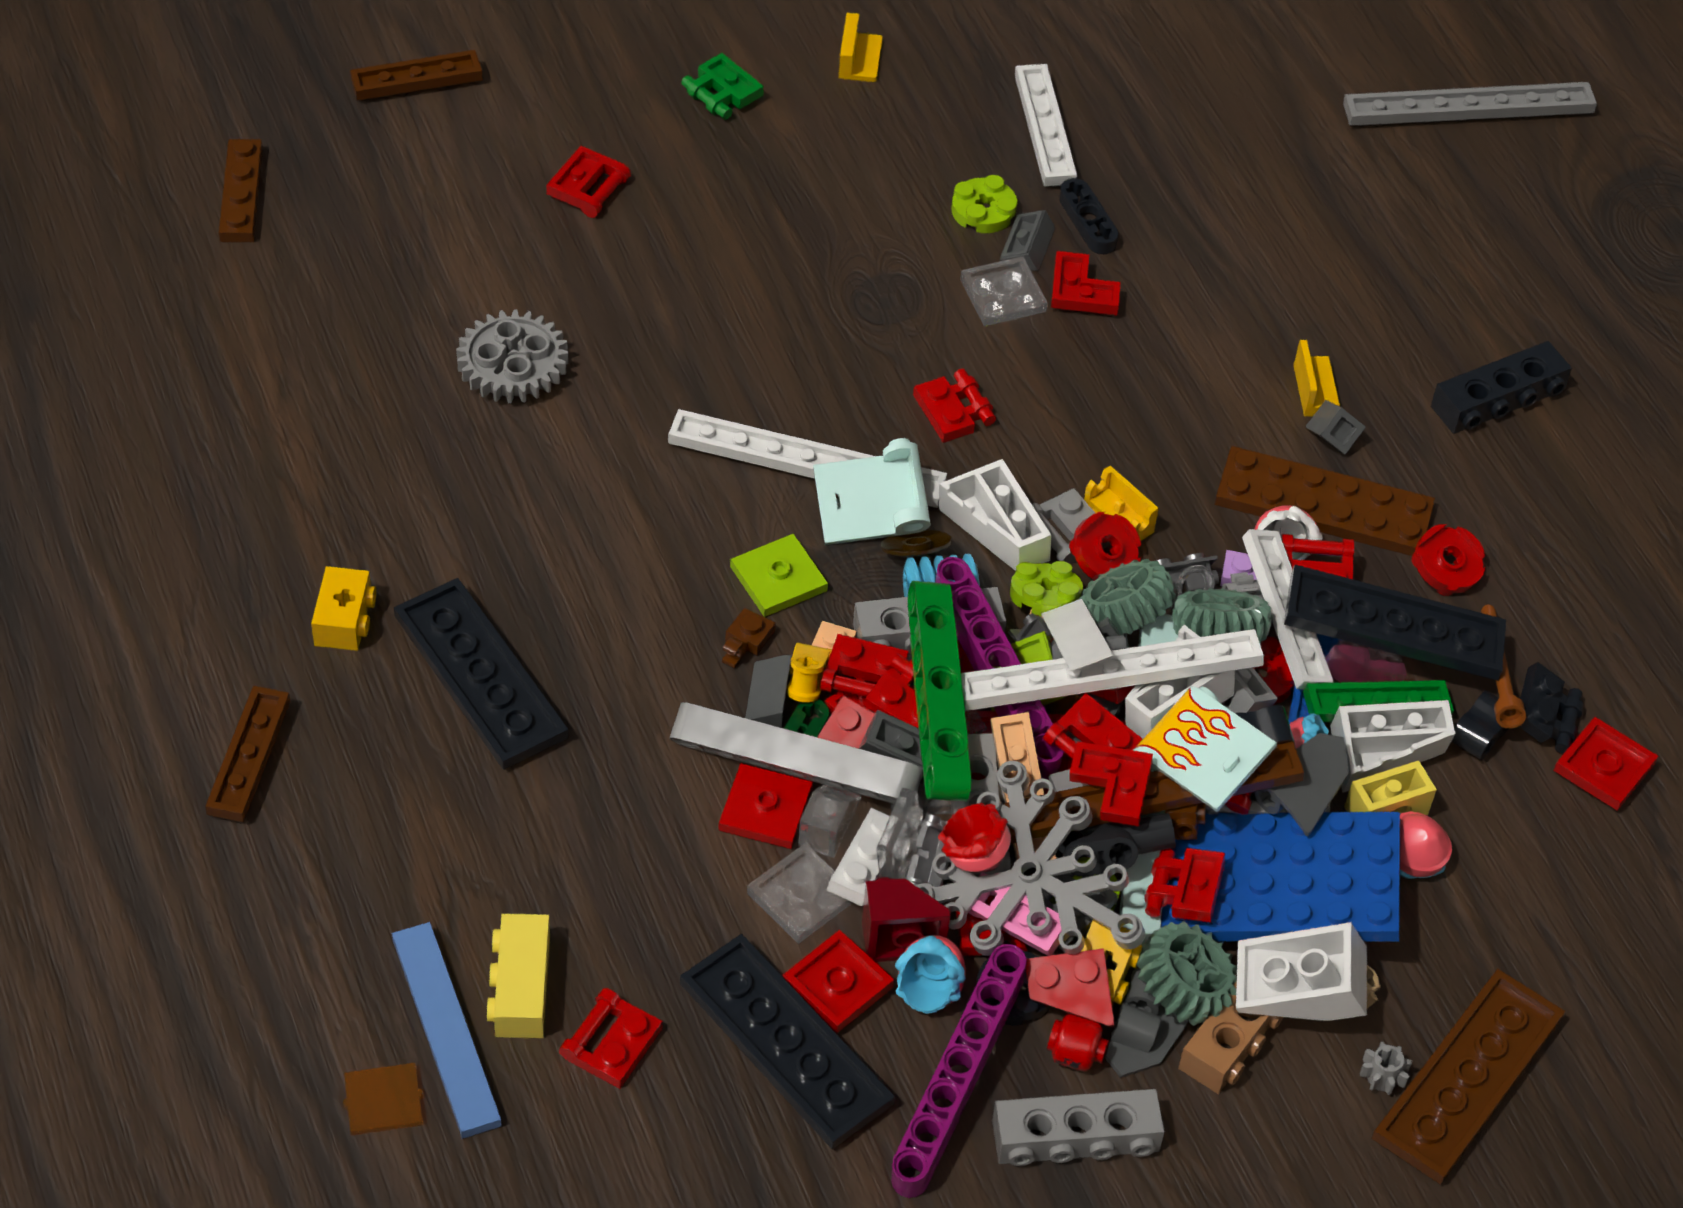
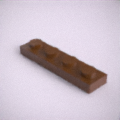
[350,50,483,101]
[219,139,263,242]
[205,685,291,822]

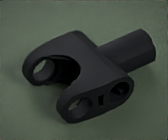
[1059,813,1176,877]

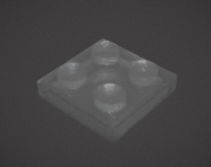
[960,256,1047,326]
[876,788,923,879]
[747,843,853,944]

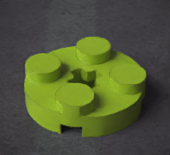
[951,175,1017,233]
[1010,561,1083,616]

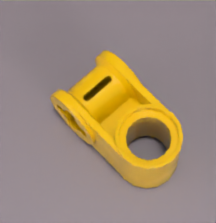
[787,643,832,702]

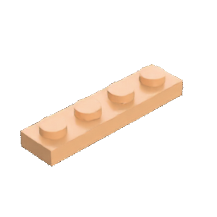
[990,712,1056,861]

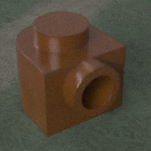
[1165,803,1206,840]

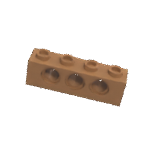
[1178,982,1284,1094]

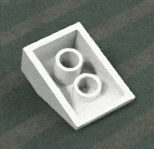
[1236,922,1367,1021]

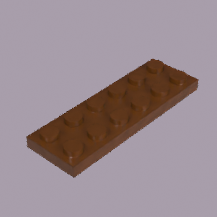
[1214,446,1435,556]
[1371,968,1566,1185]

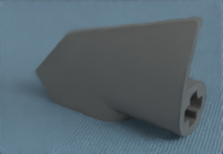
[1255,733,1349,836]
[1105,968,1189,1078]

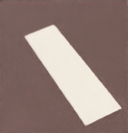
[1041,599,1114,671]

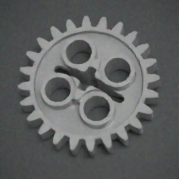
[456,310,569,403]

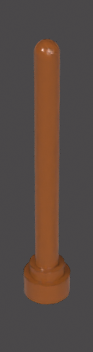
[1481,604,1526,728]

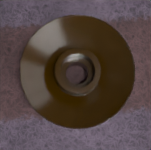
[881,530,952,564]

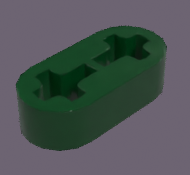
[784,699,829,737]

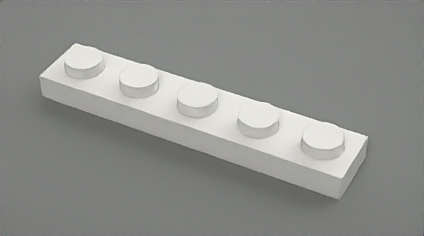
[1015,64,1077,186]
[1242,529,1334,689]

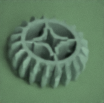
[1079,559,1176,635]
[1172,588,1272,643]
[1136,921,1237,1026]

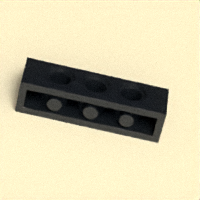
[1431,341,1572,434]

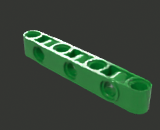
[907,581,971,802]

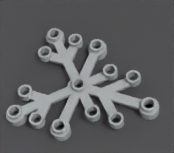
[916,761,1145,956]

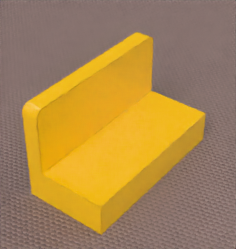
[839,13,882,82]
[1294,340,1340,417]

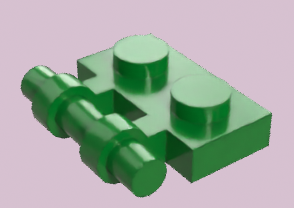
[681,53,764,120]

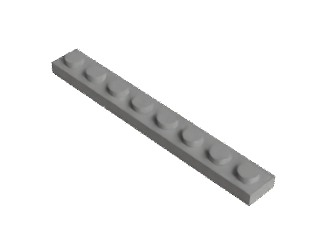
[1343,82,1597,126]

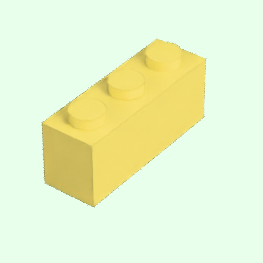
[487,914,550,1038]

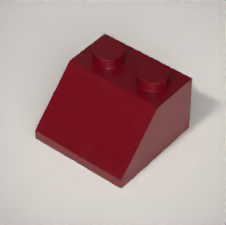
[862,877,950,962]

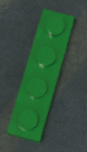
[1303,680,1454,722]

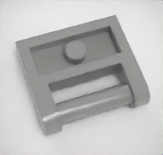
[1032,488,1111,564]

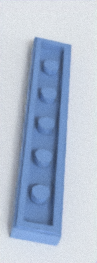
[392,922,501,1139]

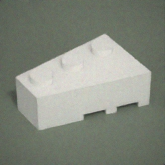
[939,459,1051,571]
[1125,625,1235,739]
[1330,700,1455,793]

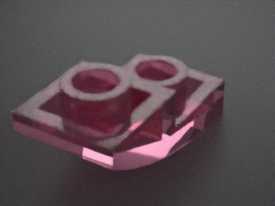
[1325,644,1407,682]

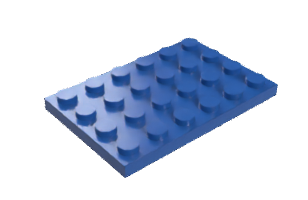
[1161,812,1400,942]

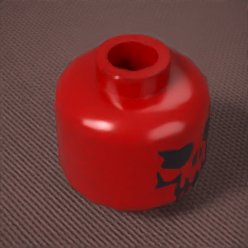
[1047,1014,1109,1072]

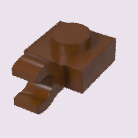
[722,608,776,668]

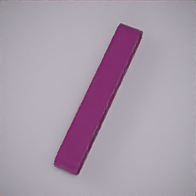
[935,557,1064,780]
[892,944,1026,1198]

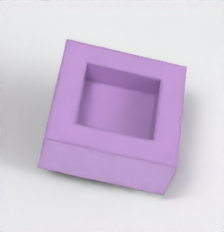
[1220,550,1257,586]

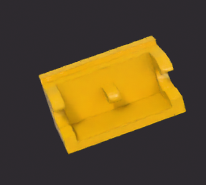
[1084,465,1159,541]

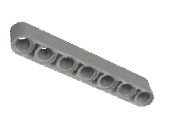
[669,702,923,807]

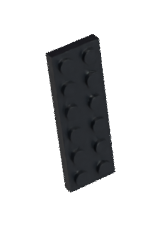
[1284,565,1506,680]
[393,578,569,770]
[680,933,895,1150]

